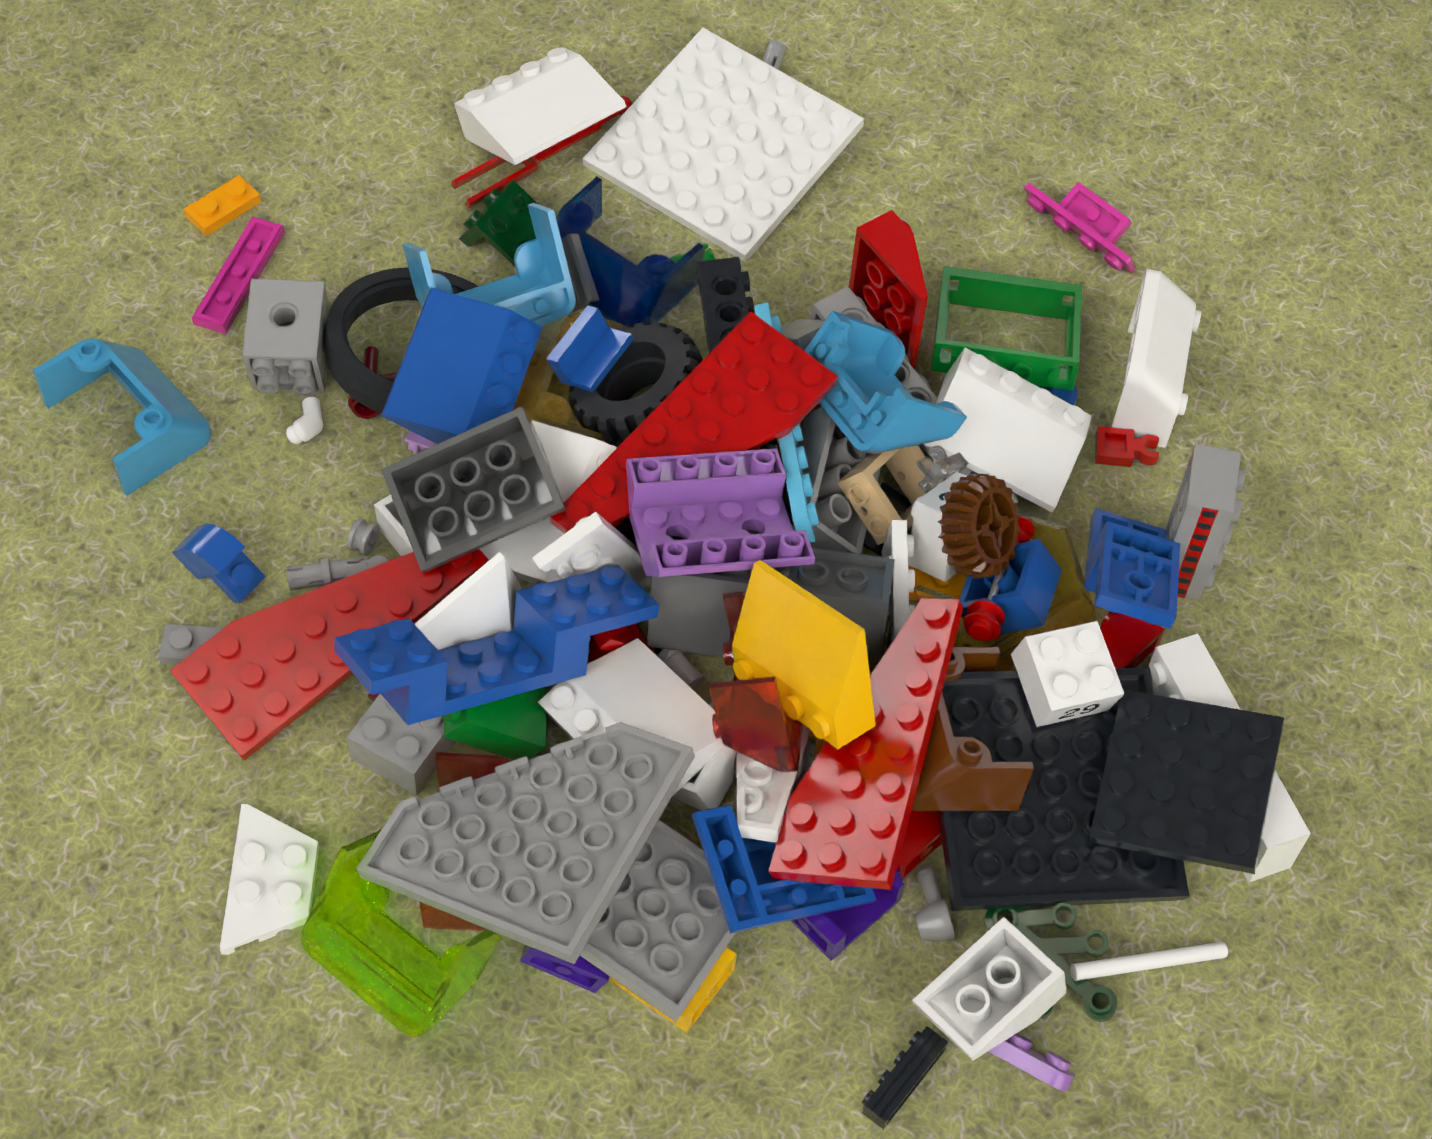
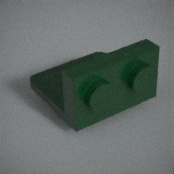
[459,180,561,266]

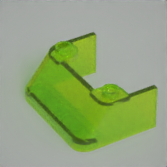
[301,830,502,1037]

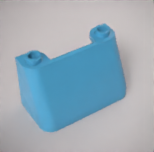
[805,311,967,454]

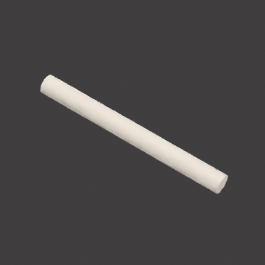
[1070,942,1228,981]

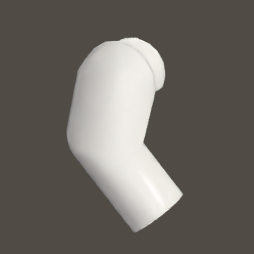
[286,397,324,444]

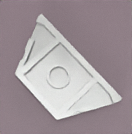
[219,804,319,955]

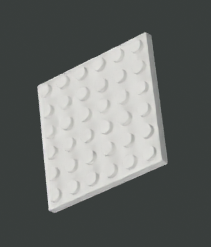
[583,28,864,262]

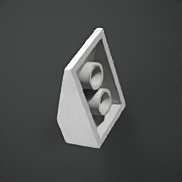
[912,917,1067,1061]

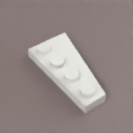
[532,512,652,591]
[881,520,915,648]
[736,712,812,843]

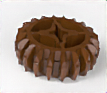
[938,474,1021,578]

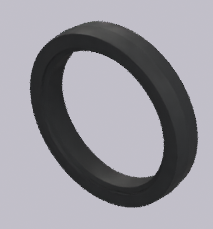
[324,267,479,414]

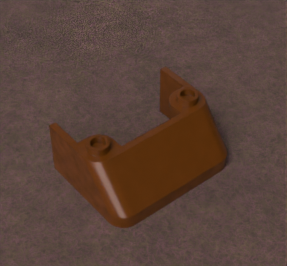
[912,647,1034,811]

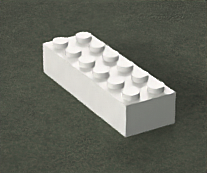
[1148,633,1311,883]

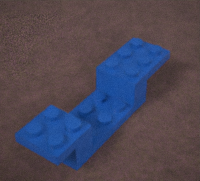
[334,565,659,725]

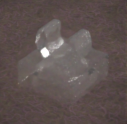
[917,445,969,494]

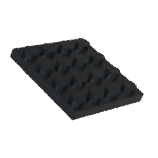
[1089,689,1284,874]

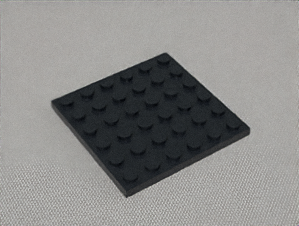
[938,667,1190,911]

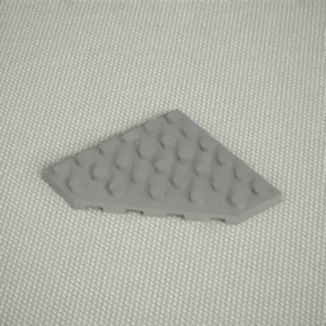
[356,722,695,964]

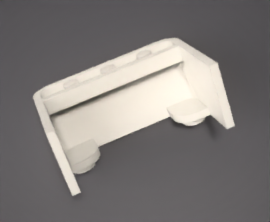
[1111,268,1201,448]

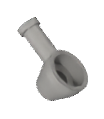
[914,868,955,942]

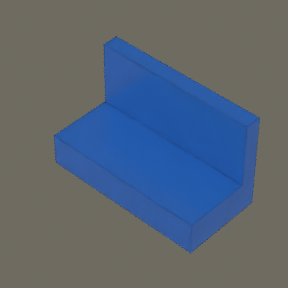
[546,305,634,392]

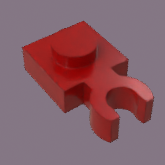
[1095,426,1159,467]

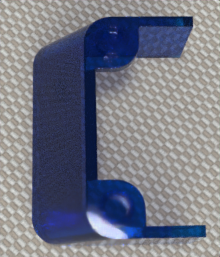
[556,177,704,330]

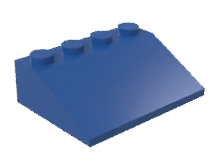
[381,288,542,444]

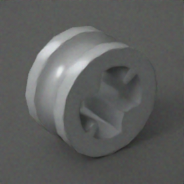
[347,518,380,556]

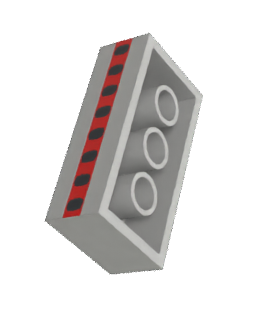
[1165,444,1245,601]

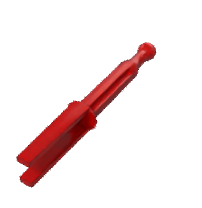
[451,96,632,209]

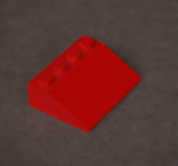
[849,210,928,370]

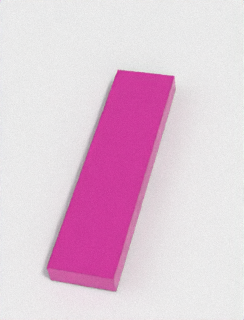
[192,216,285,334]

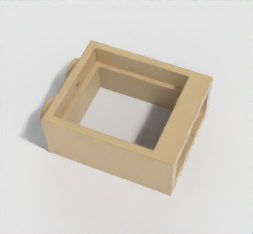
[837,445,941,545]

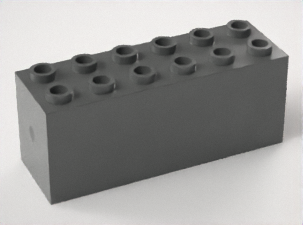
[647,536,895,675]

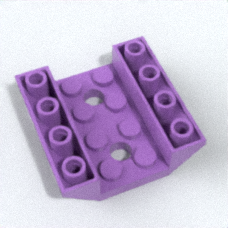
[626,449,815,577]

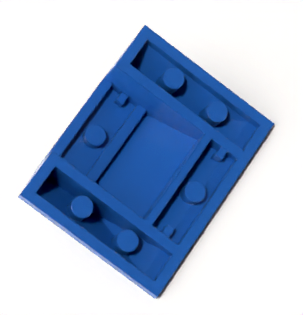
[692,805,876,934]

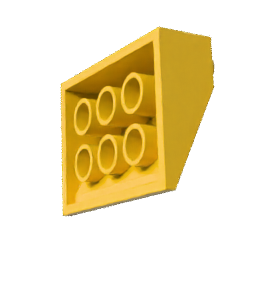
[732,560,876,749]

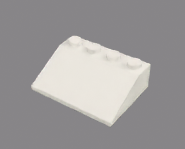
[454,47,626,165]
[924,348,1091,513]
[479,420,618,584]
[538,638,738,796]

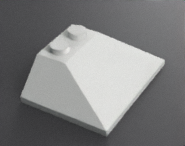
[415,552,522,650]

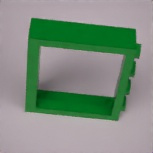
[931,266,1082,391]

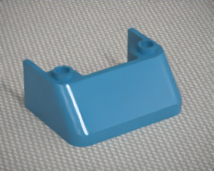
[402,203,576,326]
[32,339,211,496]

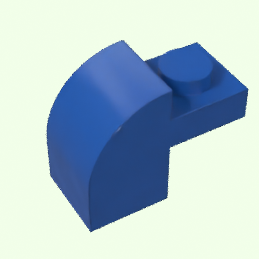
[172,523,266,604]

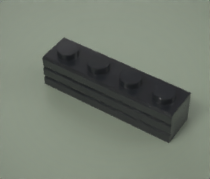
[862,1027,948,1130]

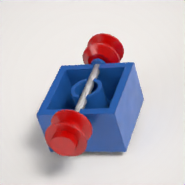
[959,515,1062,641]

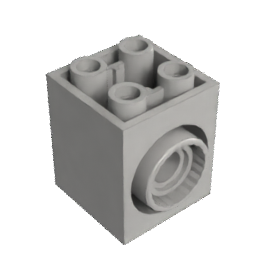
[242,279,330,395]

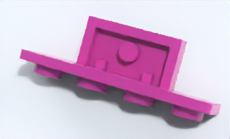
[1024,182,1135,273]

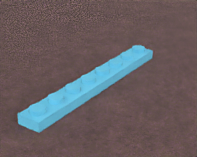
[754,302,819,543]

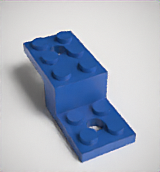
[1084,508,1180,629]

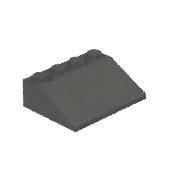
[381,406,566,573]

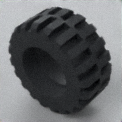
[568,322,704,447]

